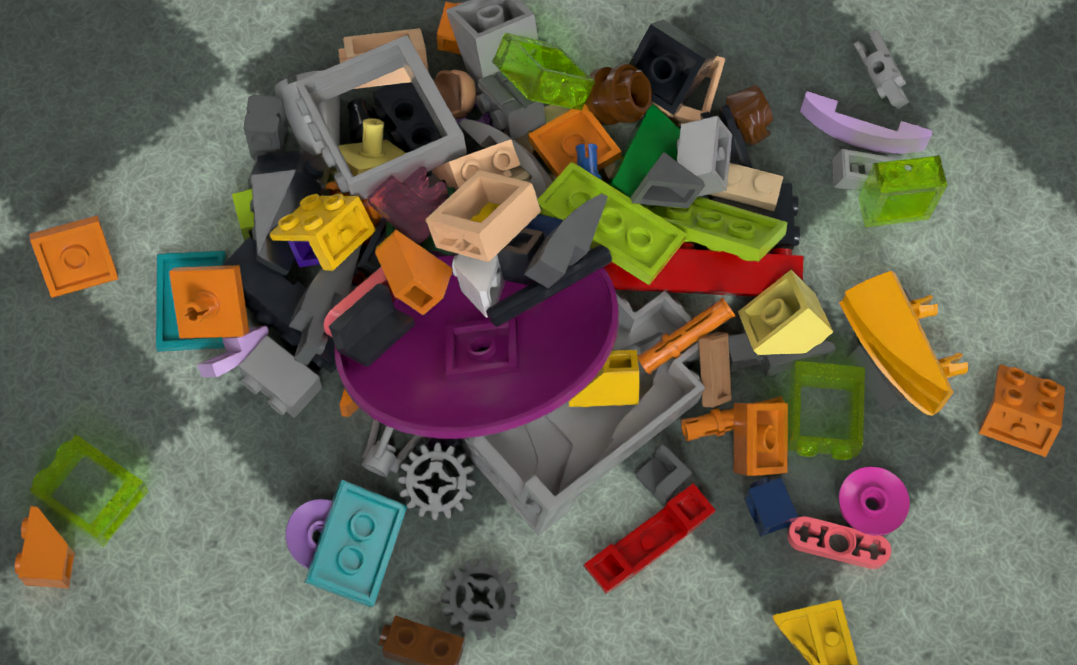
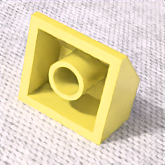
[738,270,833,355]

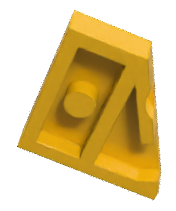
[772,599,859,665]

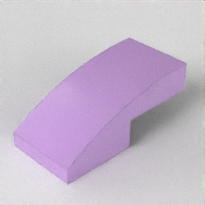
[197,326,269,377]

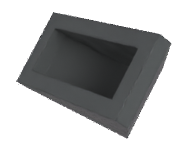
[630,152,705,208]

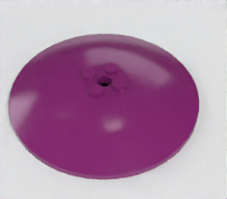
[335,256,619,439]

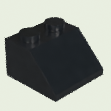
[629,20,718,115]

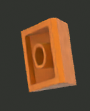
[733,403,788,476]

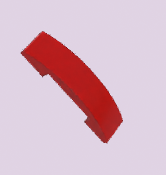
[583,483,716,594]

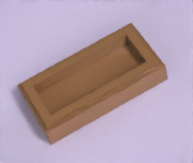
[699,332,731,408]

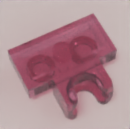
[367,166,448,245]

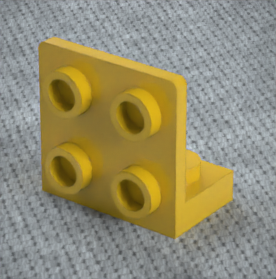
[269,194,376,271]

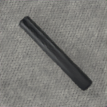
[486,245,612,327]

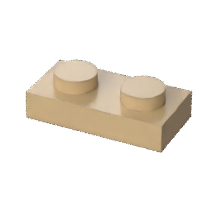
[709,163,783,211]

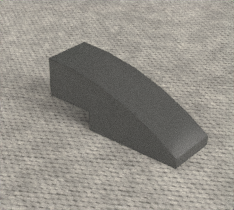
[524,193,608,288]
[728,333,836,377]

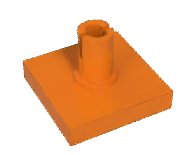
[528,102,621,178]
[29,215,118,298]
[169,265,249,338]

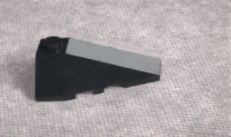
[248,150,332,276]

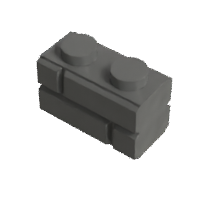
[476,68,546,140]
[243,94,288,160]

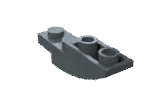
[289,244,362,365]

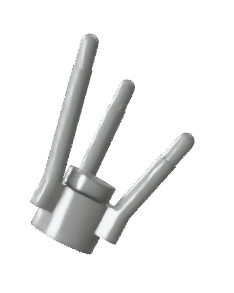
[361,419,423,477]

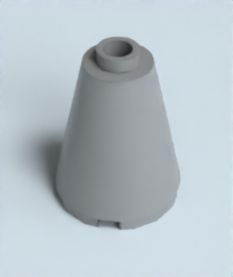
[274,71,340,162]

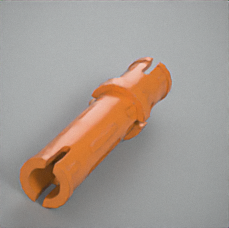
[637,297,735,375]
[681,396,785,442]

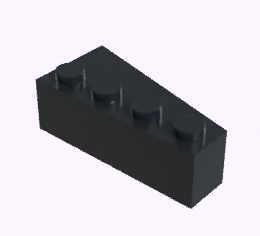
[221,237,337,374]

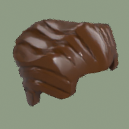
[726,84,774,145]

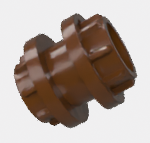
[581,64,652,126]

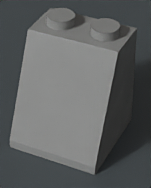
[446,0,545,93]

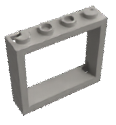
[295,35,467,201]

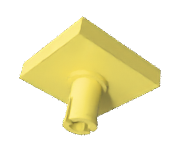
[338,118,406,176]

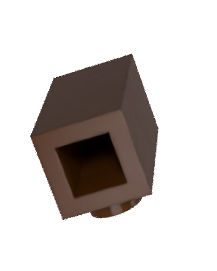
[379,615,465,665]

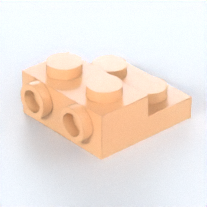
[431,139,520,189]

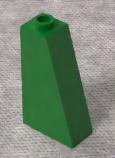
[607,104,681,205]

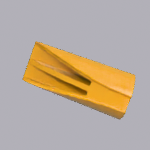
[839,271,968,416]

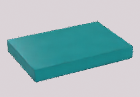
[156,251,226,352]
[304,480,407,607]

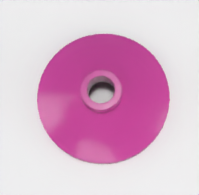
[839,467,910,536]

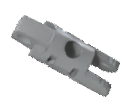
[853,29,909,109]

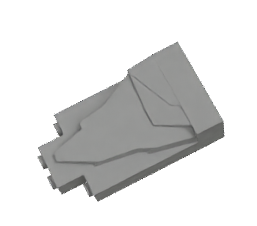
[460,291,708,536]

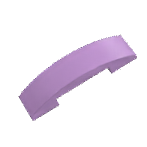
[800,91,933,153]

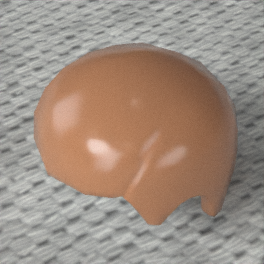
[434,69,477,119]

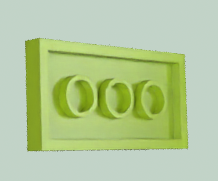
[537,162,687,285]
[642,196,787,262]

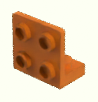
[979,365,1065,457]

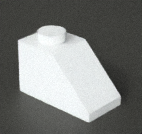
[452,254,506,317]

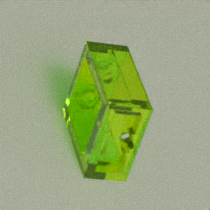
[492,33,595,111]
[858,155,948,228]
[788,361,865,460]
[29,434,149,548]

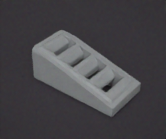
[832,149,904,191]

